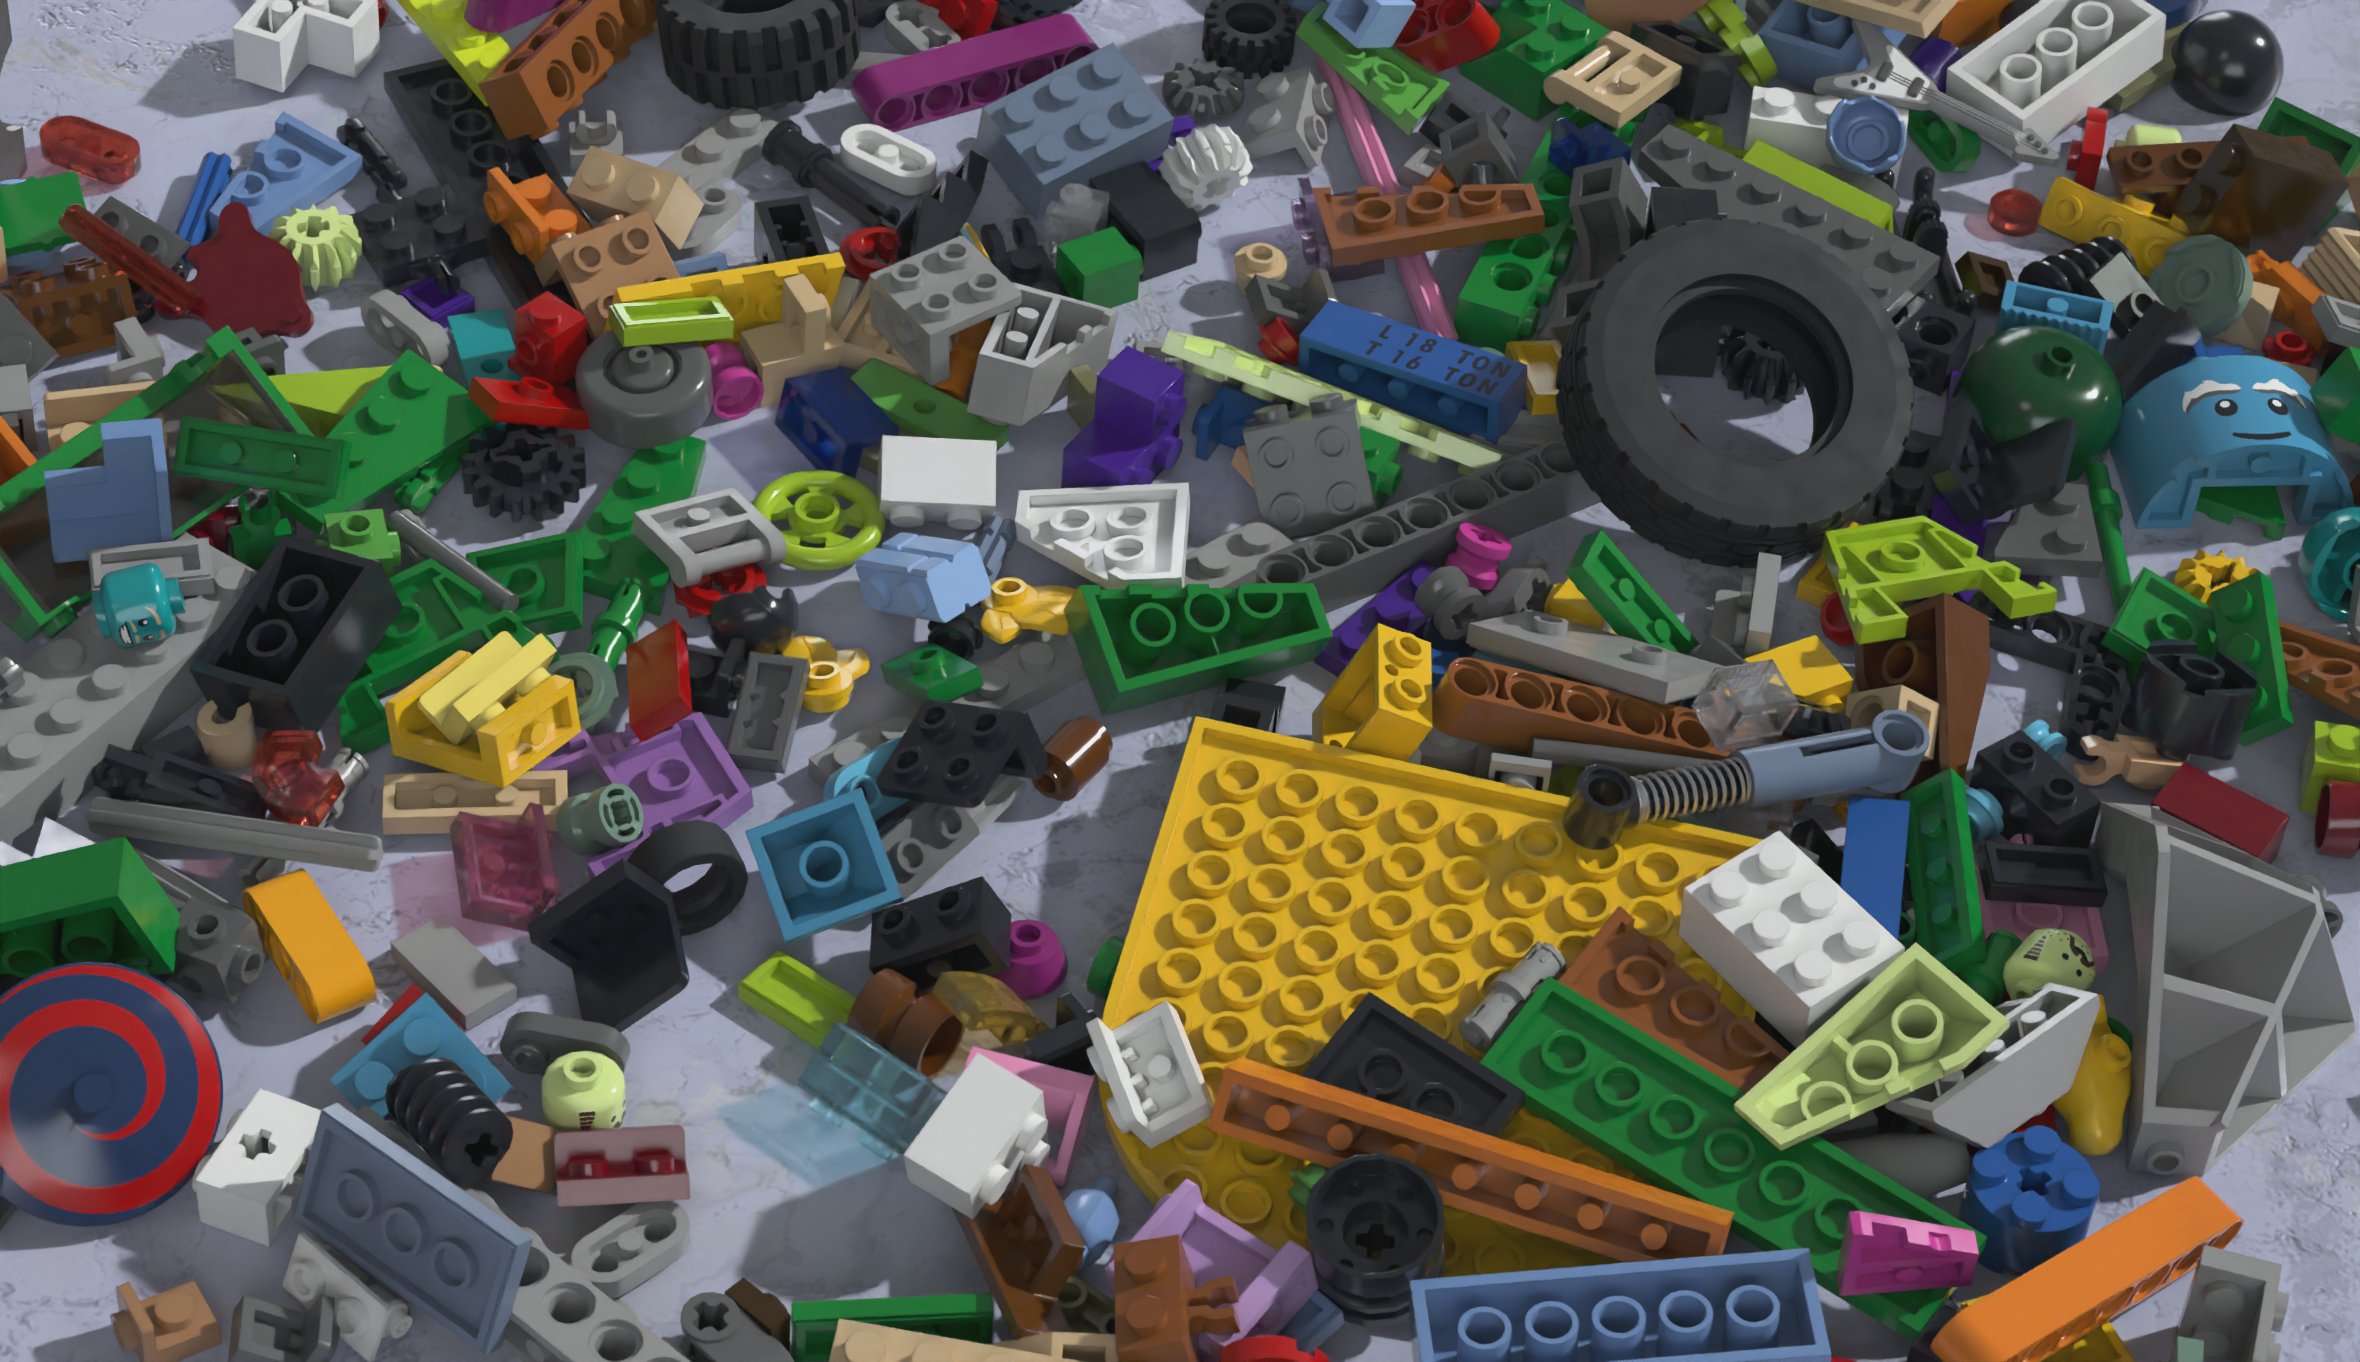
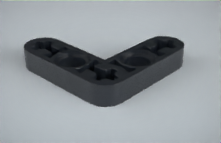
[1968,591,2127,761]

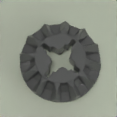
[1162,58,1244,120]

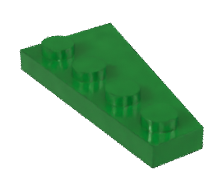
[275,349,497,536]

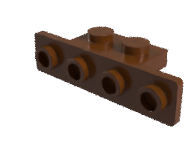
[2106,136,2310,219]
[952,1164,1086,1340]

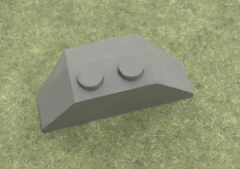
[1885,982,2100,1148]

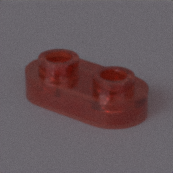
[39,115,142,184]

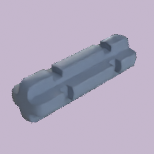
[973,515,1017,607]

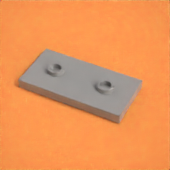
[1466,610,1729,705]

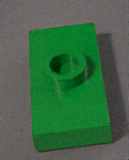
[880,642,984,703]

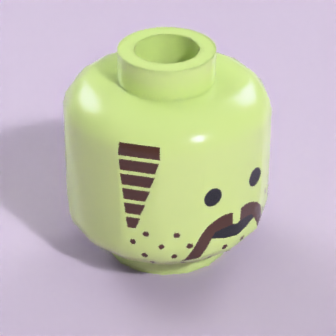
[2002,928,2096,1000]
[541,1051,626,1131]

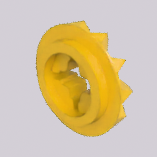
[2173,549,2260,608]

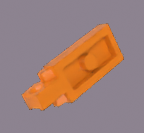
[2246,249,2329,359]

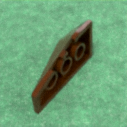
[1854,592,1990,800]

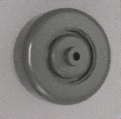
[575,330,714,450]

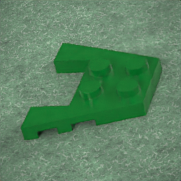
[336,558,559,761]

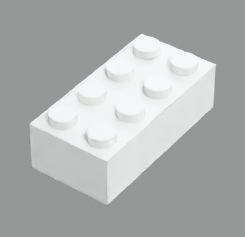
[1946,0,2166,164]

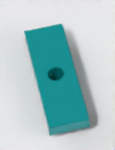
[447,308,538,440]

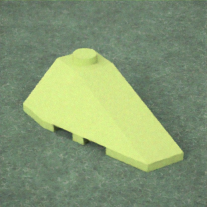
[1734,942,2010,1151]

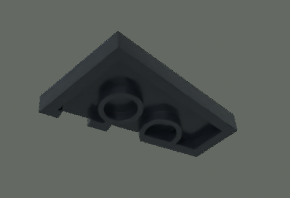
[1301,992,1526,1138]

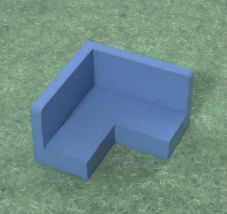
[44,418,173,563]

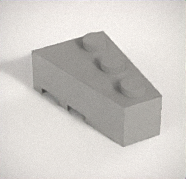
[966,282,1118,427]

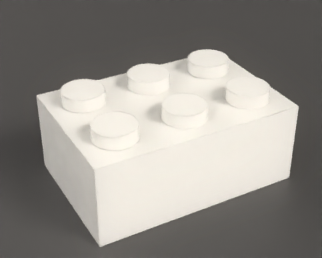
[1679,830,1905,1048]

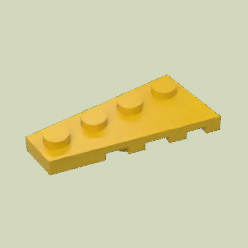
[603,252,846,349]

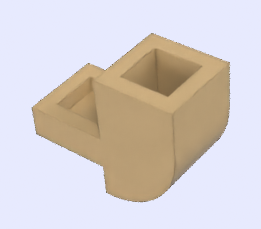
[740,274,845,408]

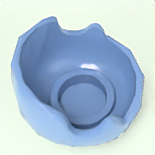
[1826,95,1906,176]

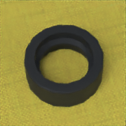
[627,819,749,936]

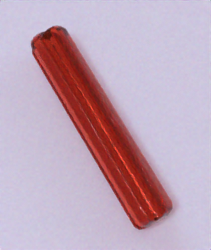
[58,203,200,315]

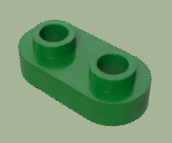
[1906,92,1981,174]

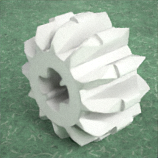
[1158,123,1253,212]

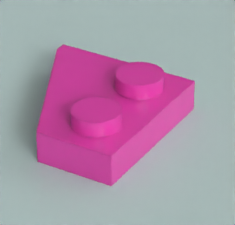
[1836,1211,1979,1296]

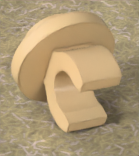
[1233,243,1288,300]

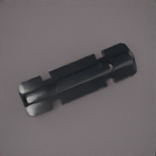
[336,117,407,191]

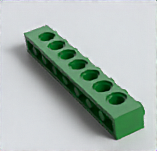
[1454,65,1650,355]

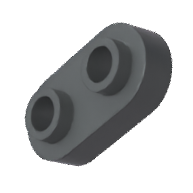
[500,1011,630,1075]

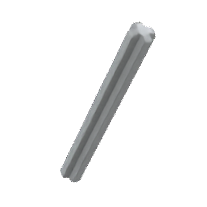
[86,797,384,872]

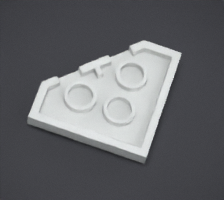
[1015,482,1190,589]

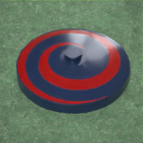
[0,962,223,1227]

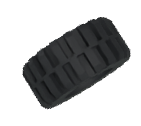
[655,0,861,111]

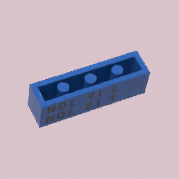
[1299,300,1528,445]

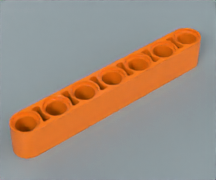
[1930,1175,2244,1362]

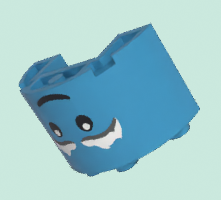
[2109,355,2354,529]

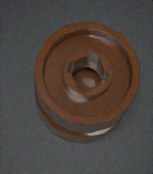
[846,968,966,1082]

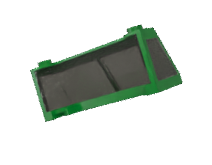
[0,325,314,643]

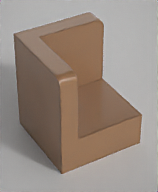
[482,1116,565,1193]

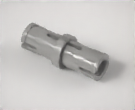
[1458,941,1566,1052]

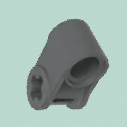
[680,1292,794,1362]

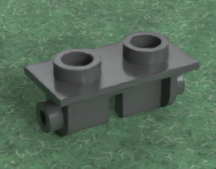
[82,195,191,287]

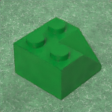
[1460,0,1611,122]

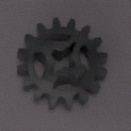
[462,423,586,523]

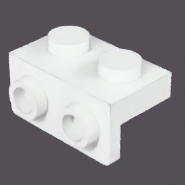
[1086,1001,1214,1149]

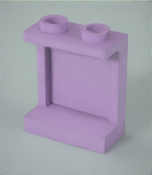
[1105,1179,1318,1362]

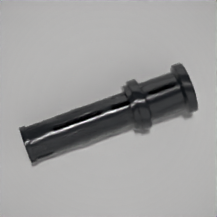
[762,120,901,228]

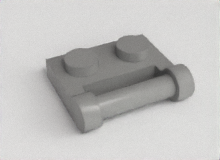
[632,487,786,588]

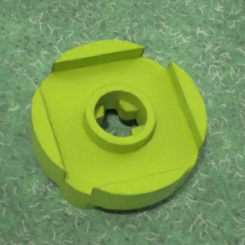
[1695,0,1778,92]

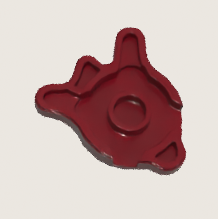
[154,202,314,338]

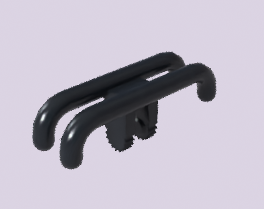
[1874,166,1977,318]

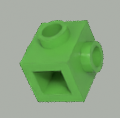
[314,508,401,578]

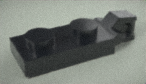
[94,744,273,820]

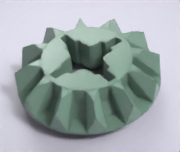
[547,652,620,735]

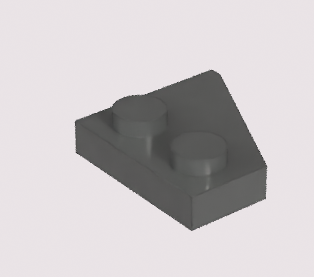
[1991,483,2103,578]

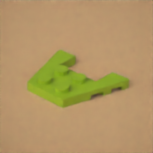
[1822,515,2058,645]

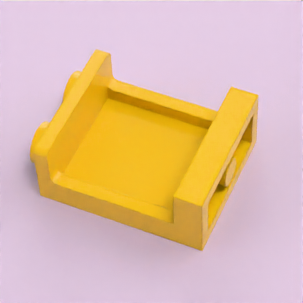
[385,650,581,788]

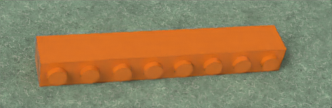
[1207,1057,1734,1263]

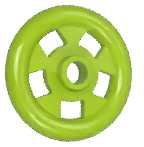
[752,470,886,571]

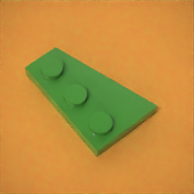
[1295,0,1451,136]

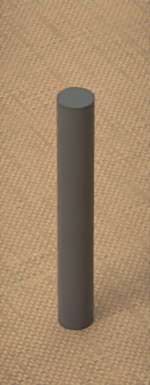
[385,510,519,612]

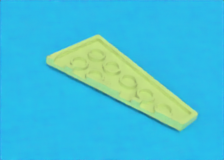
[1161,330,1514,476]

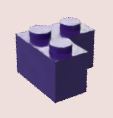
[1061,345,1187,488]

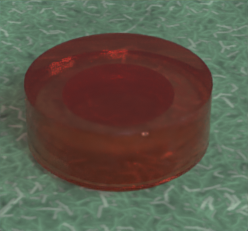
[1987,189,2042,237]

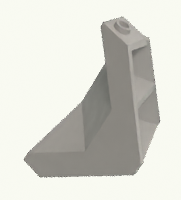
[2089,802,2356,1177]

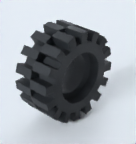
[1202,0,1296,79]

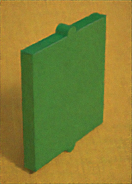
[0,170,93,257]

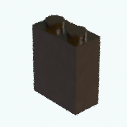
[2174,123,2350,262]

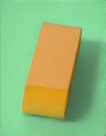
[242,868,377,1025]

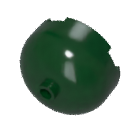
[1951,325,2122,483]

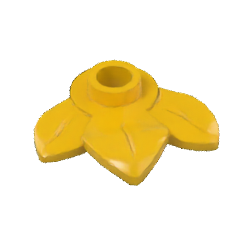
[980,577,1076,644]
[782,635,871,713]

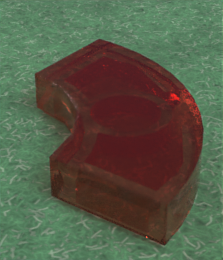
[251,730,346,827]

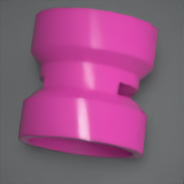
[705,342,764,420]

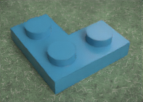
[329,992,514,1119]

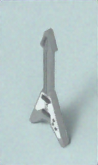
[1813,18,2059,166]

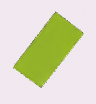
[609,296,734,347]
[738,949,857,1059]

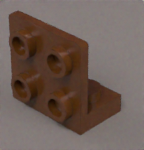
[0,256,138,360]

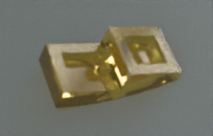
[932,971,1051,1045]

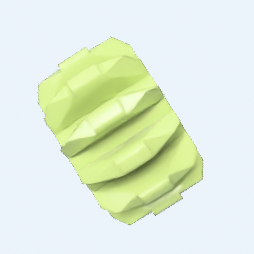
[269,203,362,293]

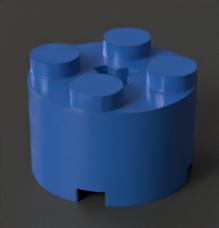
[1959,1125,2100,1275]

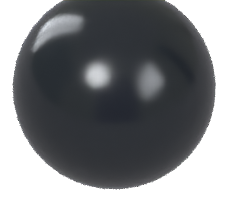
[2170,9,2284,116]

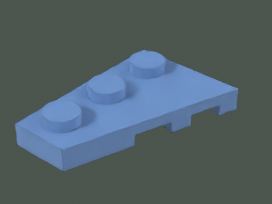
[209,111,363,237]

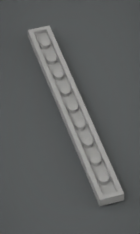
[808,515,1294,798]

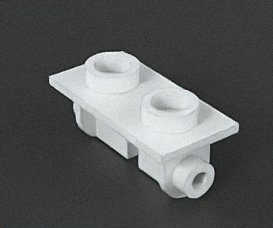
[282,1232,412,1362]

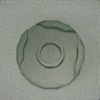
[2148,235,2253,340]

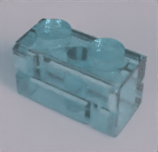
[798,1021,949,1161]

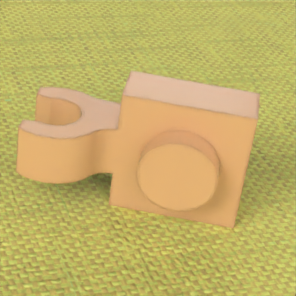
[2073,734,2184,790]

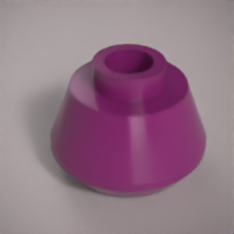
[986,919,1068,1000]

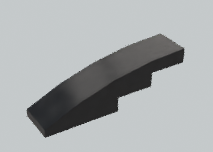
[891,150,989,265]

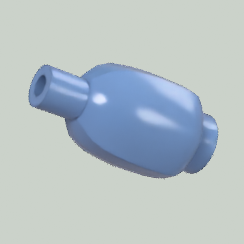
[1064,1176,1119,1273]

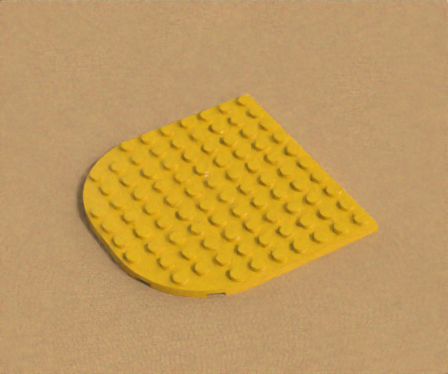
[1097,716,1762,1278]

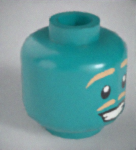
[91,563,186,649]

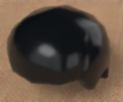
[707,584,798,661]

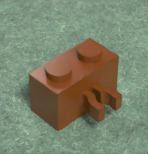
[1114,1234,1240,1362]

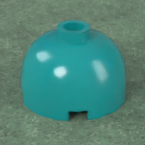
[2298,507,2360,622]

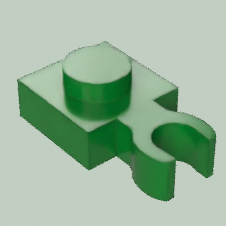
[230,490,293,572]

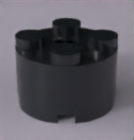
[2121,639,2258,762]

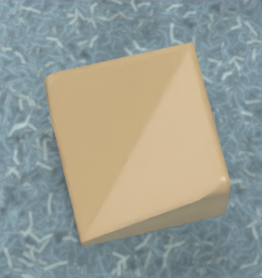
[2211,281,2280,352]

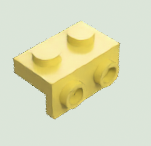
[417,631,557,746]

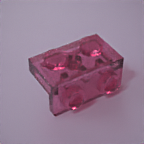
[450,802,559,932]

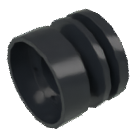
[1305,1153,1445,1328]

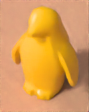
[2052,994,2132,1156]

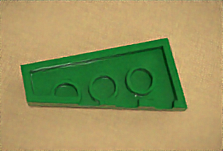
[579,436,706,617]

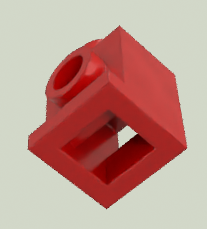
[507,291,587,386]

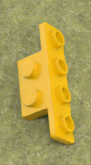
[2037,177,2193,278]

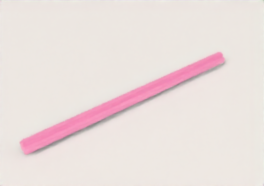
[1304,13,1459,341]

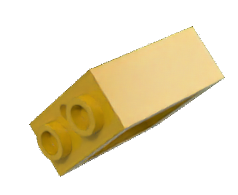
[1312,623,1433,762]

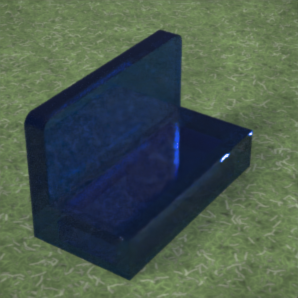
[774,368,900,478]

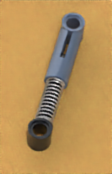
[1562,710,1930,850]

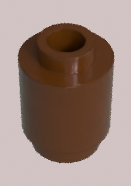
[1031,716,1113,801]

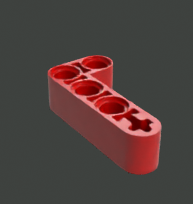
[1394,0,1500,74]

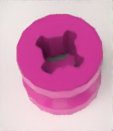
[1444,522,1513,590]

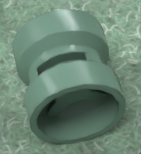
[557,783,644,855]

